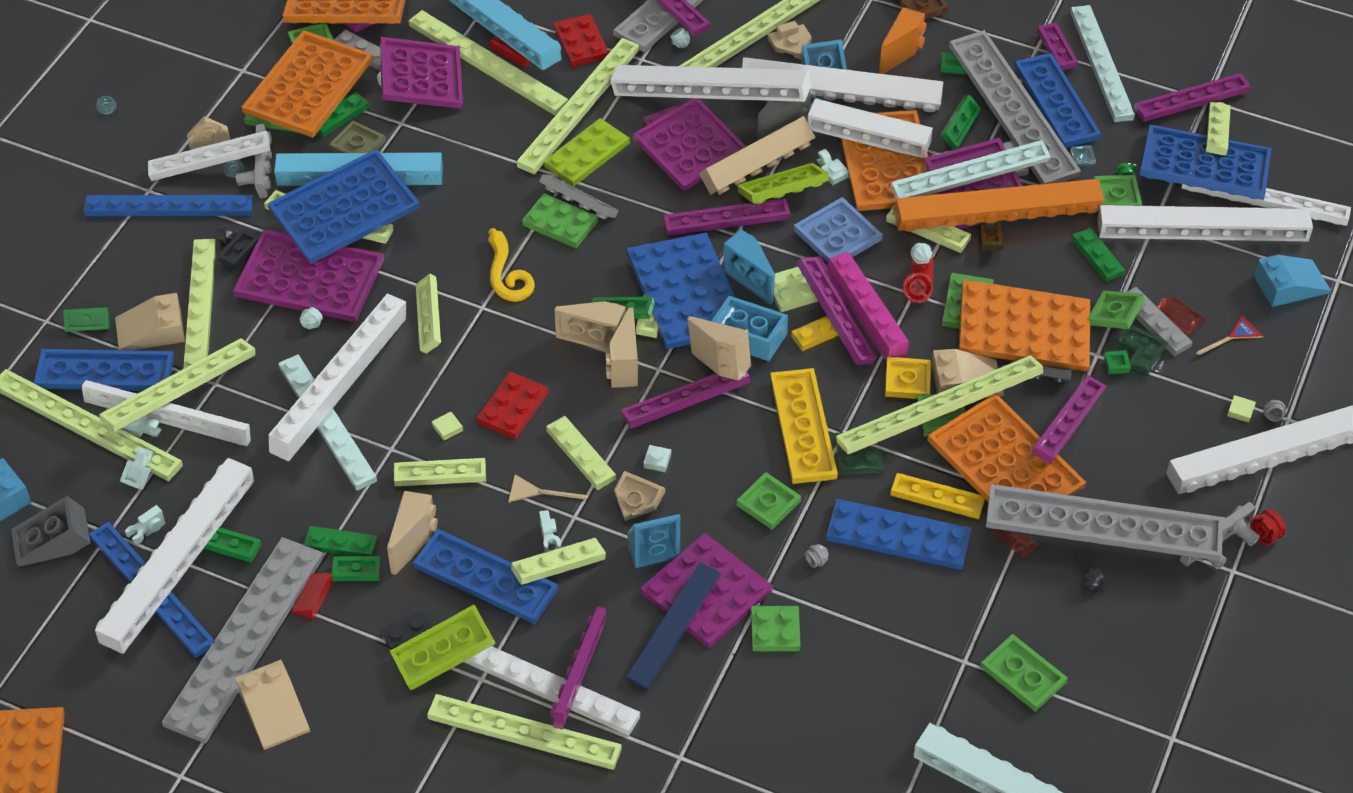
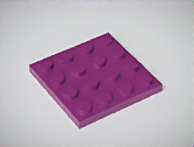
[380,37,463,109]
[633,98,746,191]
[923,138,1023,229]
[641,533,773,648]

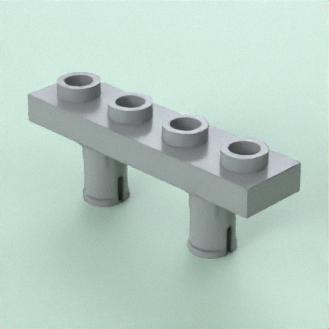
[236,124,272,199]
[1180,502,1260,569]

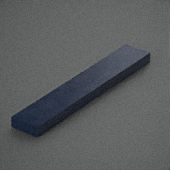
[627,562,721,690]

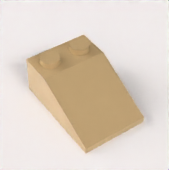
[115,293,185,351]
[555,301,625,352]
[606,308,638,388]
[687,316,751,381]
[931,349,1004,398]
[387,491,438,575]
[235,660,310,750]

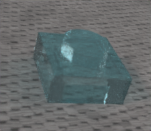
[1070,145,1096,167]

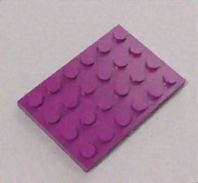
[233,229,384,322]

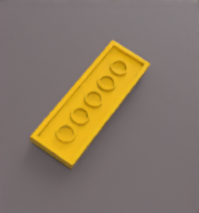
[770,368,838,484]

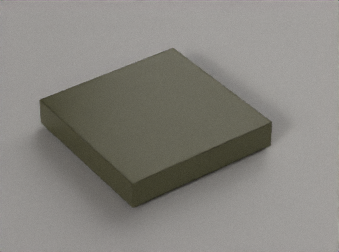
[328,121,386,153]

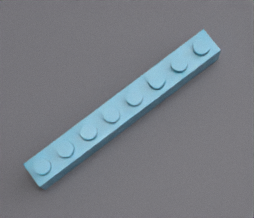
[449,0,562,70]
[274,153,443,186]

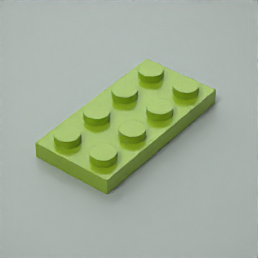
[544,118,630,187]
[737,163,829,204]
[390,605,496,691]

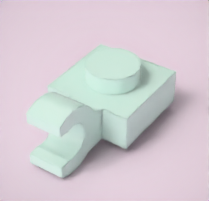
[817,149,849,185]
[121,415,161,438]
[120,447,153,490]
[125,505,165,545]
[539,510,561,552]

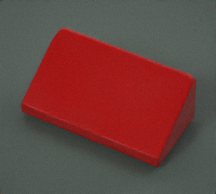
[292,573,333,620]

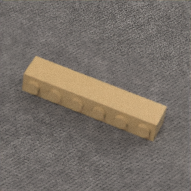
[699,116,816,195]

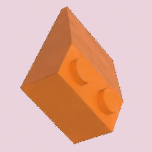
[879,7,927,74]

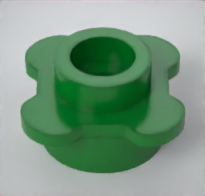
[1115,163,1137,175]

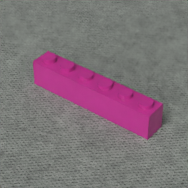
[828,252,909,363]

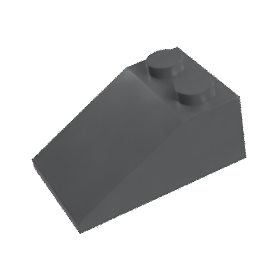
[757,90,811,141]
[11,496,91,567]

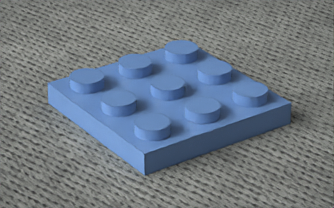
[794,197,883,264]

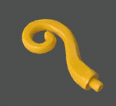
[488,228,535,302]

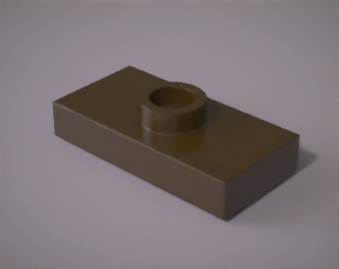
[980,221,1003,251]

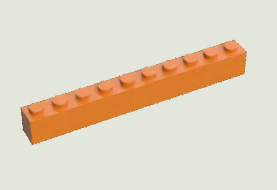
[893,179,1104,231]

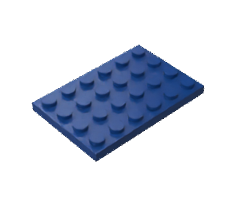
[1139,125,1272,200]
[268,149,420,264]
[626,233,735,349]

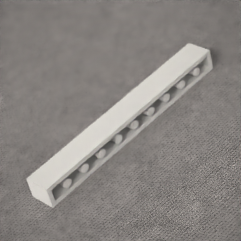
[742,57,943,112]
[610,65,811,102]
[1097,205,1313,242]
[269,293,406,461]
[1166,405,1353,494]
[95,458,254,654]

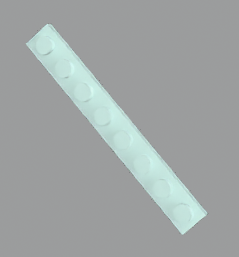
[1070,5,1135,122]
[890,140,1051,199]
[278,355,377,491]

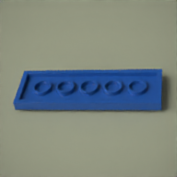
[1014,53,1101,148]
[34,349,174,391]
[826,499,972,570]
[413,529,558,624]

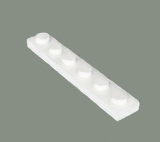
[148,131,270,181]

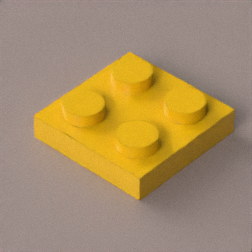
[885,357,931,399]

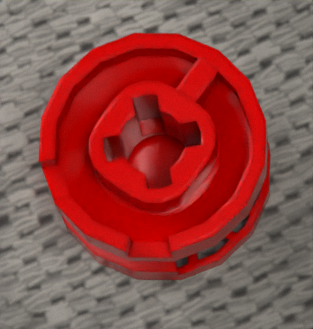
[903,272,933,304]
[1250,509,1286,546]

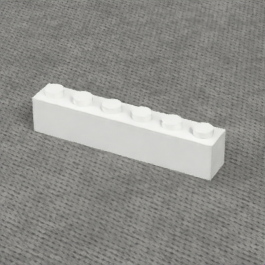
[807,99,933,159]

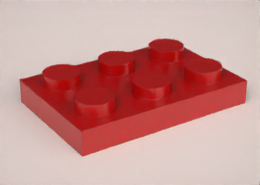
[553,14,609,67]
[477,372,549,440]

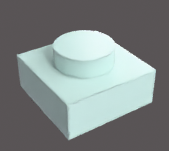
[644,445,671,472]

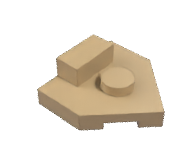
[768,21,811,59]
[187,116,230,150]
[614,471,666,521]

